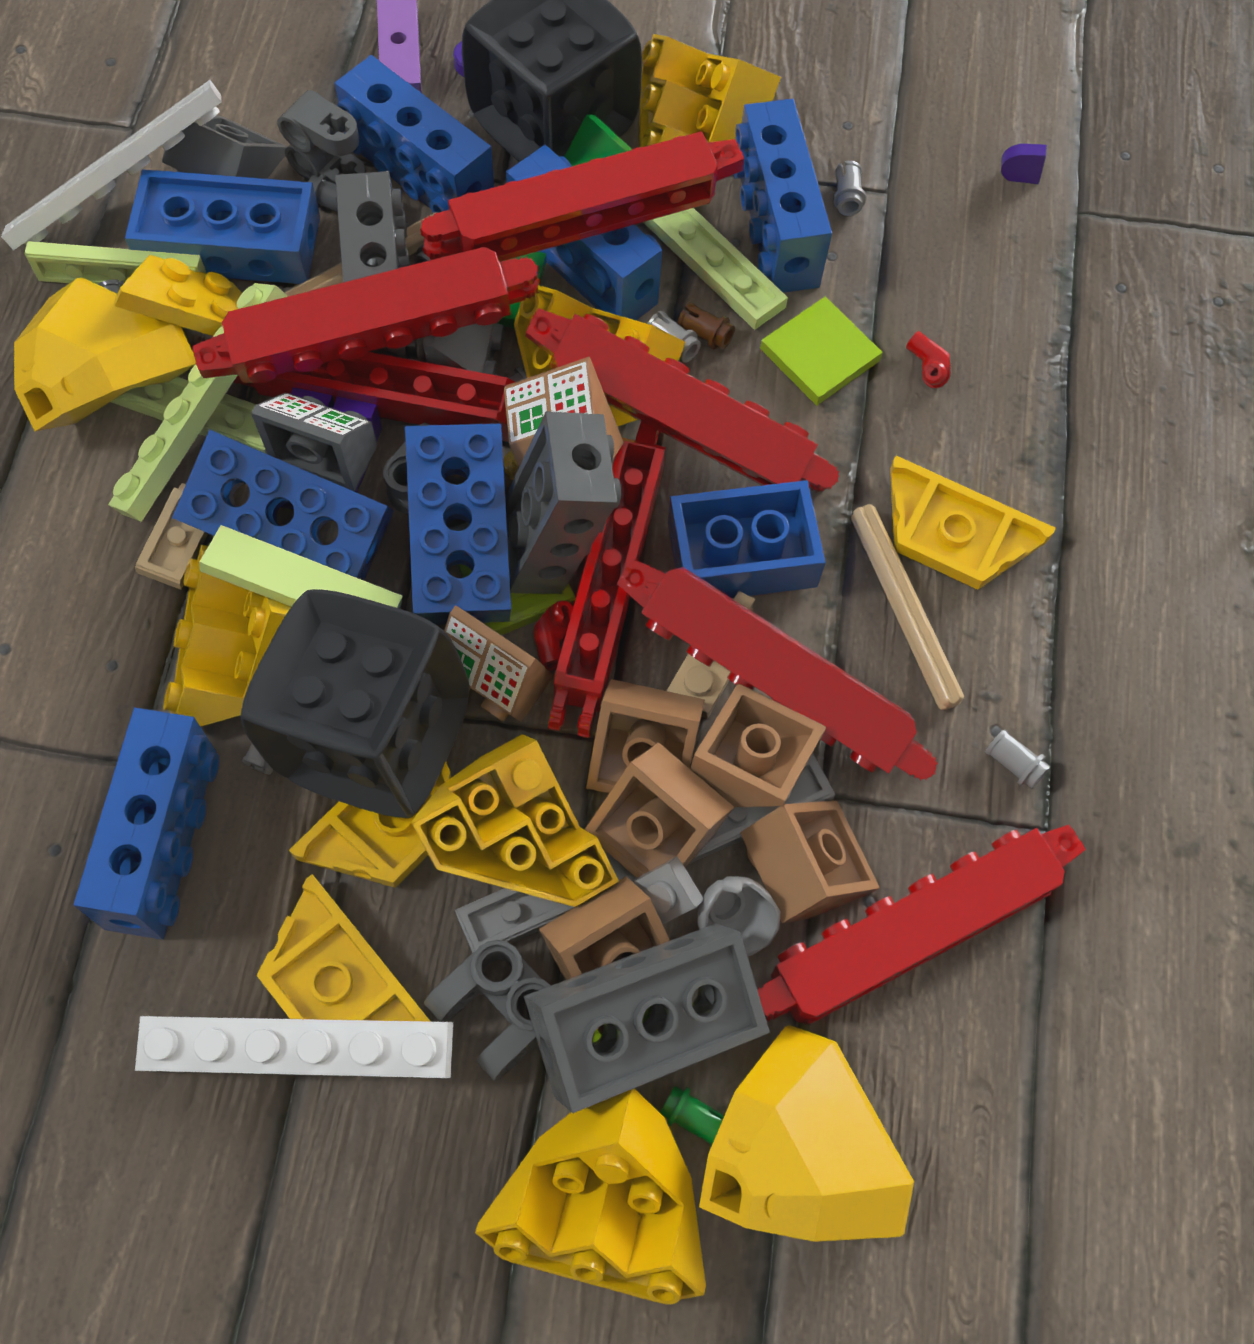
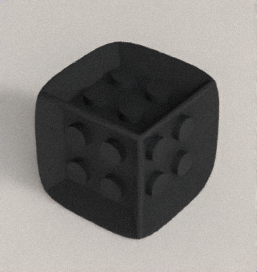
[462,0,642,162]
[241,589,470,818]

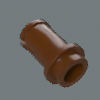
[677,302,735,349]

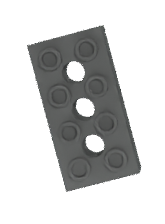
[335,171,418,359]
[505,411,621,594]
[524,923,770,1113]

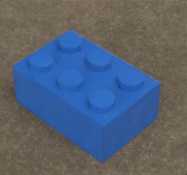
[667,480,826,598]

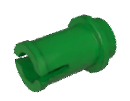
[660,1086,725,1147]

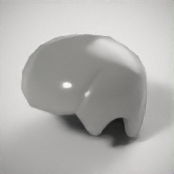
[698,876,781,956]

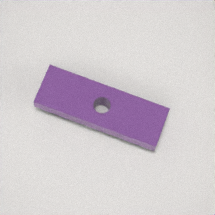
[377,0,422,93]

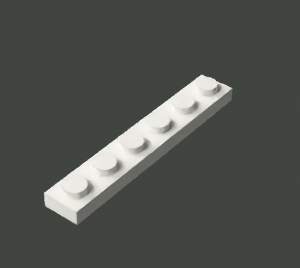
[1,80,222,251]
[135,1016,453,1078]

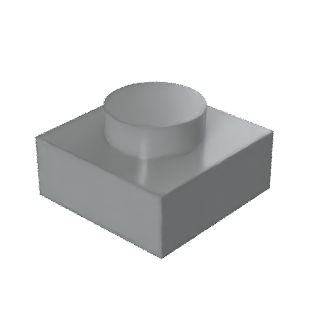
[633,856,704,924]

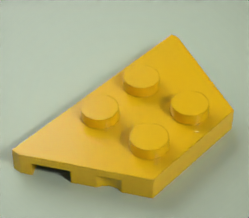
[114,255,242,337]
[890,455,1056,590]
[289,762,452,888]
[257,874,431,1022]

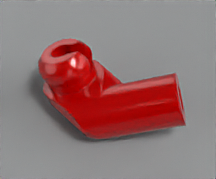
[906,331,951,388]
[533,600,574,671]

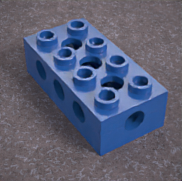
[334,55,494,213]
[733,99,832,293]
[506,145,662,320]
[125,169,321,284]
[405,424,511,625]
[172,429,394,581]
[73,707,219,940]

